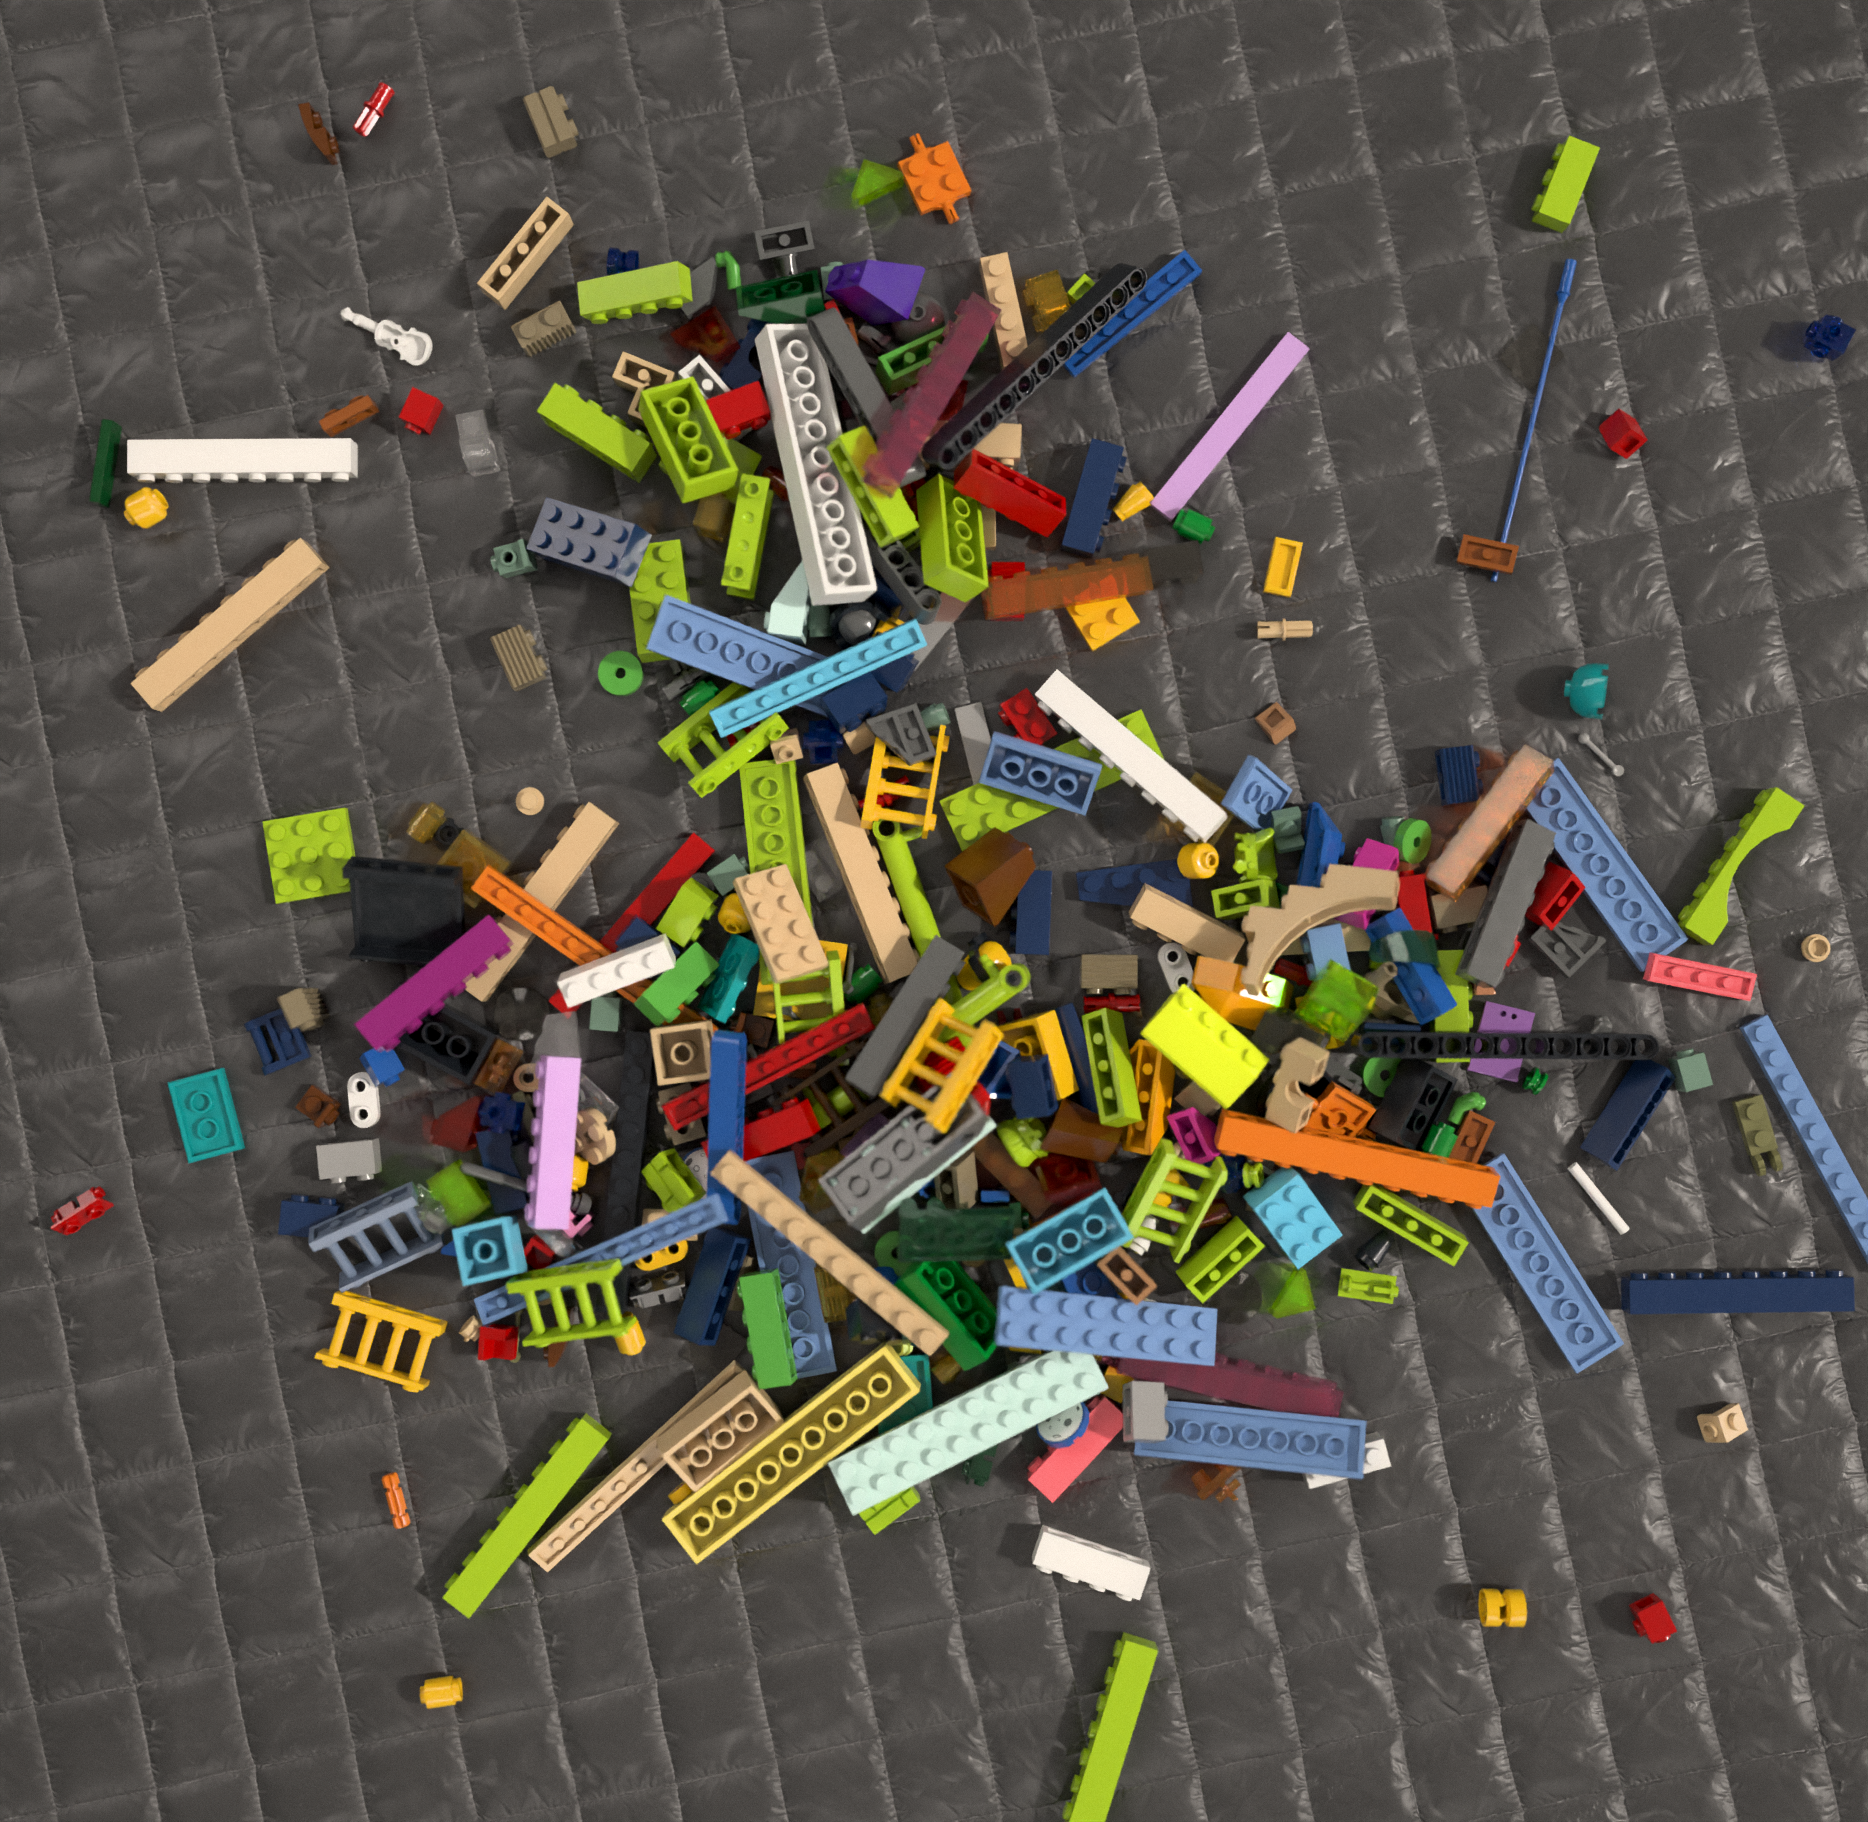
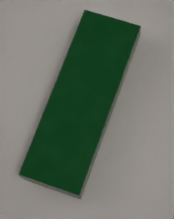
[89,419,122,508]

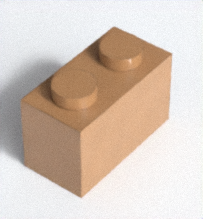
[1095,1246,1157,1306]

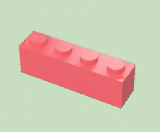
[1027,1393,1123,1503]

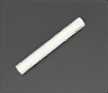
[1568,1162,1629,1235]

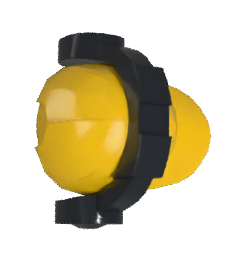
[957,931,1017,991]

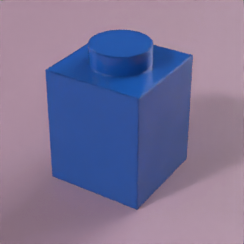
[359,1048,405,1088]

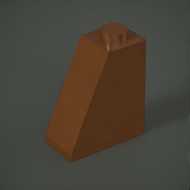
[1040,1098,1124,1163]

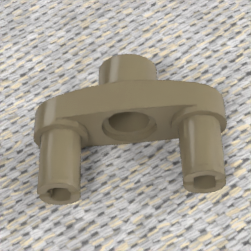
[1360,961,1419,1023]

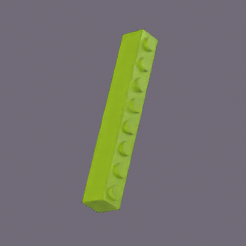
[443,1413,612,1619]
[1062,1632,1158,1822]

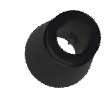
[1354,1229,1395,1271]

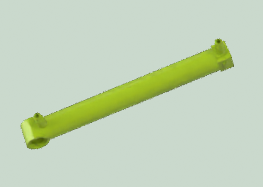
[872,819,973,1050]
[802,954,1030,1129]

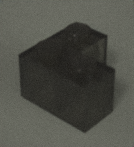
[1251,1006,1332,1055]

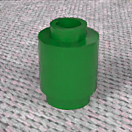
[1172,508,1215,545]
[679,679,721,716]
[842,964,883,1004]
[1422,1122,1458,1158]

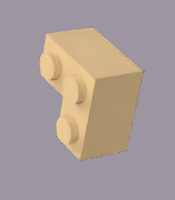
[612,352,678,428]

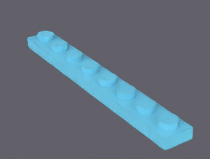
[709,618,927,738]

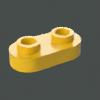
[634,1240,689,1271]

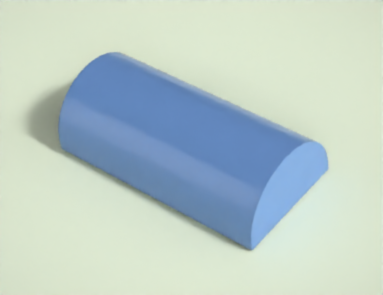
[978,731,1102,815]

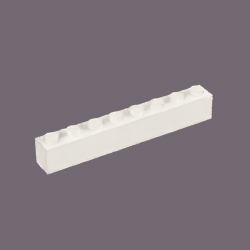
[127,438,358,483]
[1035,670,1227,843]

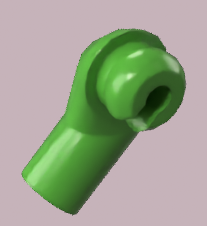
[715,250,741,289]
[1447,1092,1486,1125]

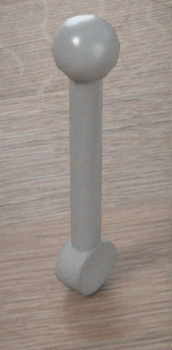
[1578,733,1624,776]

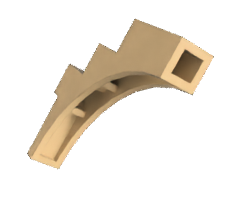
[1241,864,1400,997]

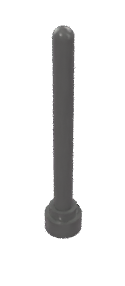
[460,1162,593,1217]

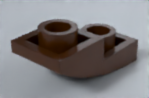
[298,102,339,165]
[543,1306,575,1367]

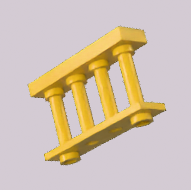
[861,714,950,839]
[880,998,1003,1133]
[315,1290,448,1392]

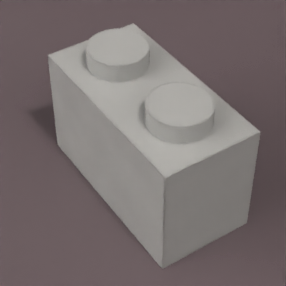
[316,1138,382,1184]
[1122,1381,1168,1443]

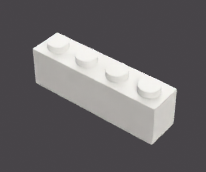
[557,933,676,1008]
[1032,1525,1151,1601]

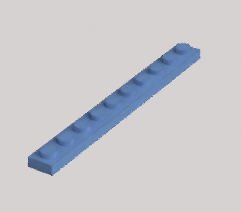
[1740,1015,1868,1264]
[474,1194,728,1326]

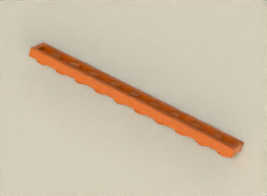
[471,865,719,1032]

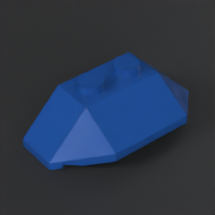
[1296,802,1345,888]

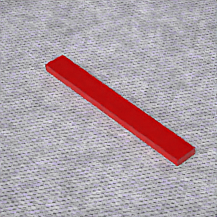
[548,832,715,1019]
[661,1002,876,1131]

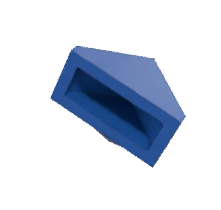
[976,1040,1021,1099]

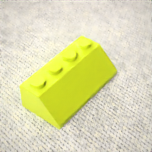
[1140,984,1270,1109]

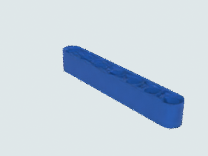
[707,1030,747,1225]

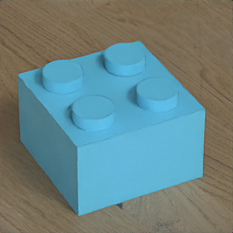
[452,1216,528,1286]

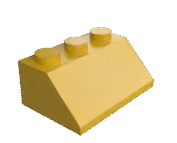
[995,1010,1079,1100]

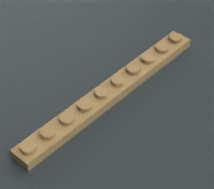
[710,1150,949,1356]
[528,1360,745,1572]

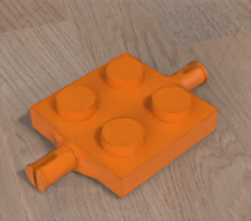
[897,134,971,224]
[1303,1082,1376,1141]

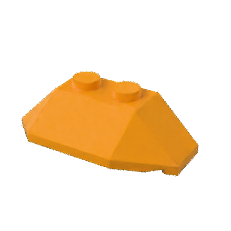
[1191,956,1294,1033]
[1120,1039,1175,1155]

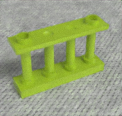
[721,474,774,601]
[658,682,789,798]
[766,950,849,1066]
[1121,1138,1228,1263]
[506,1258,637,1348]

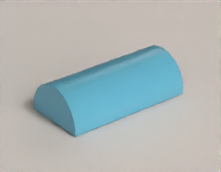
[1006,1188,1134,1295]

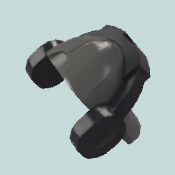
[829,598,892,650]

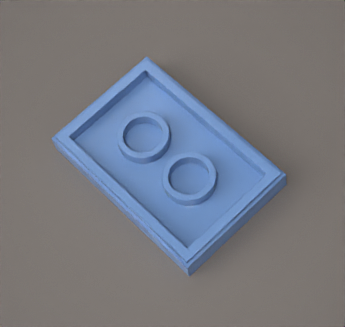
[1221,755,1292,833]

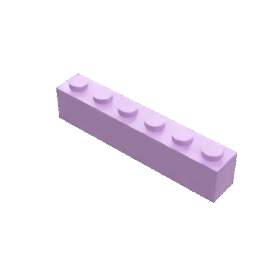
[525,1055,581,1229]

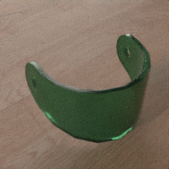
[1369,930,1441,968]

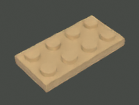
[733,864,829,984]

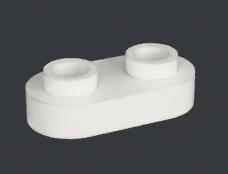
[1157,943,1195,993]
[347,1072,381,1128]

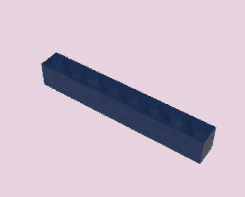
[1621,1269,1855,1314]

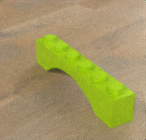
[1678,787,1805,945]

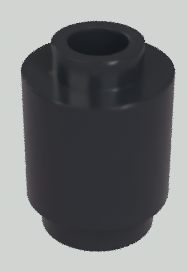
[509,1137,534,1179]

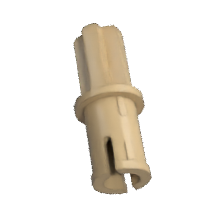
[1257,618,1313,641]

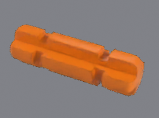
[382,1472,410,1529]

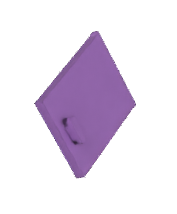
[1466,1001,1535,1082]

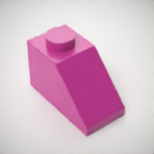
[1167,1107,1221,1164]

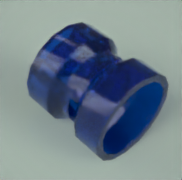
[607,247,639,276]

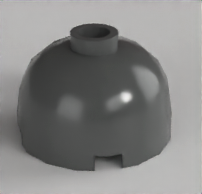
[891,292,945,345]

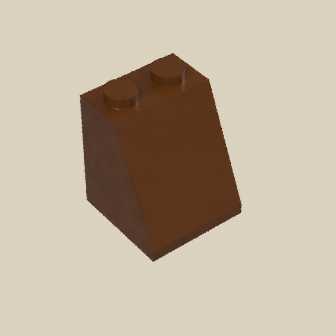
[944,827,1036,927]

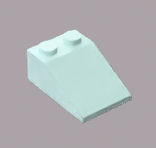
[764,560,811,646]

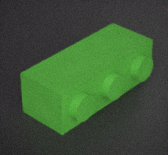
[634,942,720,1027]

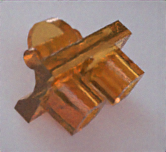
[474,1038,523,1096]
[1191,1464,1242,1503]

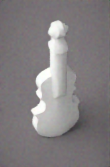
[340,307,432,365]

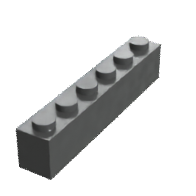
[1455,819,1556,988]
[845,935,966,1100]

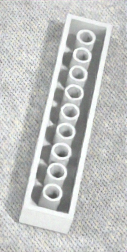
[755,324,877,605]

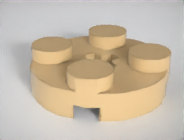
[574,1107,615,1165]

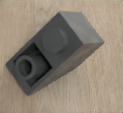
[678,257,718,324]

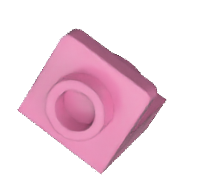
[562,1209,595,1238]

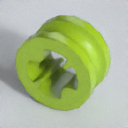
[1243,1162,1264,1188]

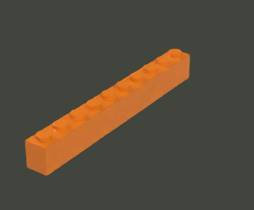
[1214,1109,1501,1209]

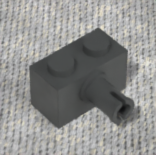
[753,220,815,277]

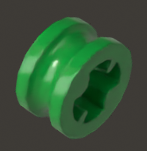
[1522,1067,1548,1095]

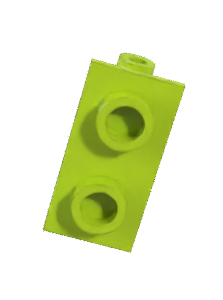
[1337,1268,1399,1304]

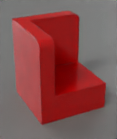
[1598,408,1648,459]
[524,1234,560,1270]
[478,1323,519,1361]

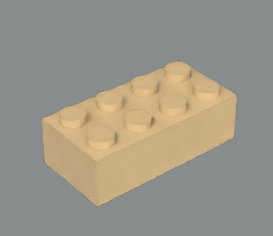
[908,419,1022,472]
[656,1369,785,1493]

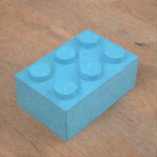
[1242,1167,1342,1269]

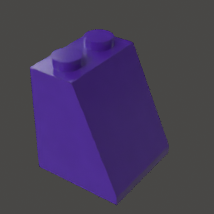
[825,260,925,326]

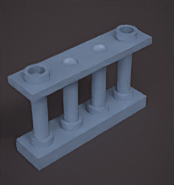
[308,1181,444,1293]

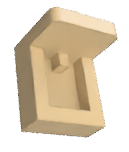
[770,728,803,764]
[1697,1403,1748,1443]

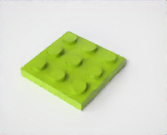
[263,808,355,904]

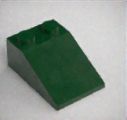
[736,270,825,324]

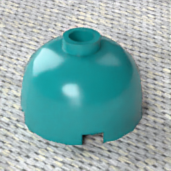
[1564,663,1609,720]

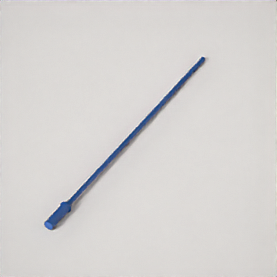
[1491,259,1577,582]

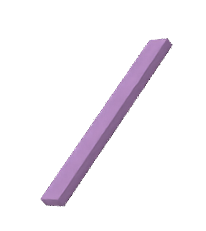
[1150,332,1309,522]

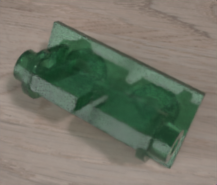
[961,1444,998,1487]

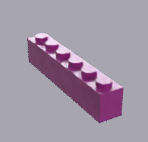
[354,915,514,1052]

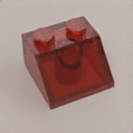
[430,1093,491,1152]
[1033,1153,1102,1208]

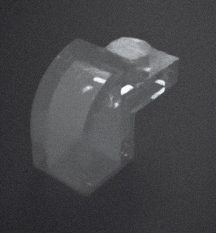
[455,409,500,477]

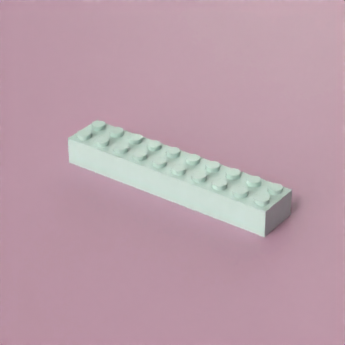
[828,1350,1108,1515]

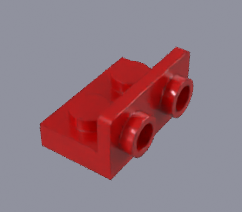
[998,688,1058,745]

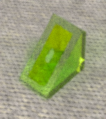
[851,159,904,210]
[1268,1266,1315,1319]

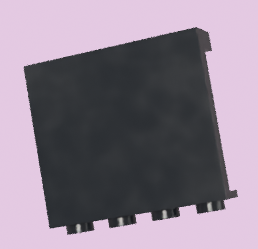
[342,856,466,968]

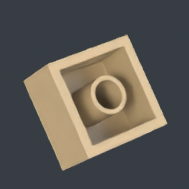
[650,1019,714,1086]

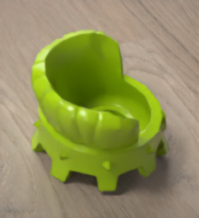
[1233,827,1278,884]
[996,1116,1050,1167]

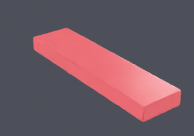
[1643,952,1757,1001]

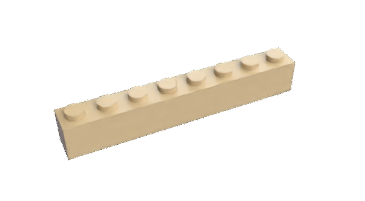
[130,538,329,712]
[803,763,920,984]
[465,802,620,1002]

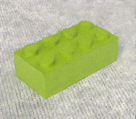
[638,376,738,504]
[537,383,657,483]
[916,474,989,602]
[629,539,691,663]

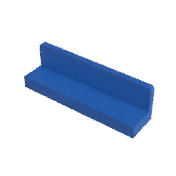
[1365,908,1457,1026]

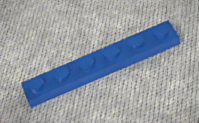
[1063,250,1202,378]

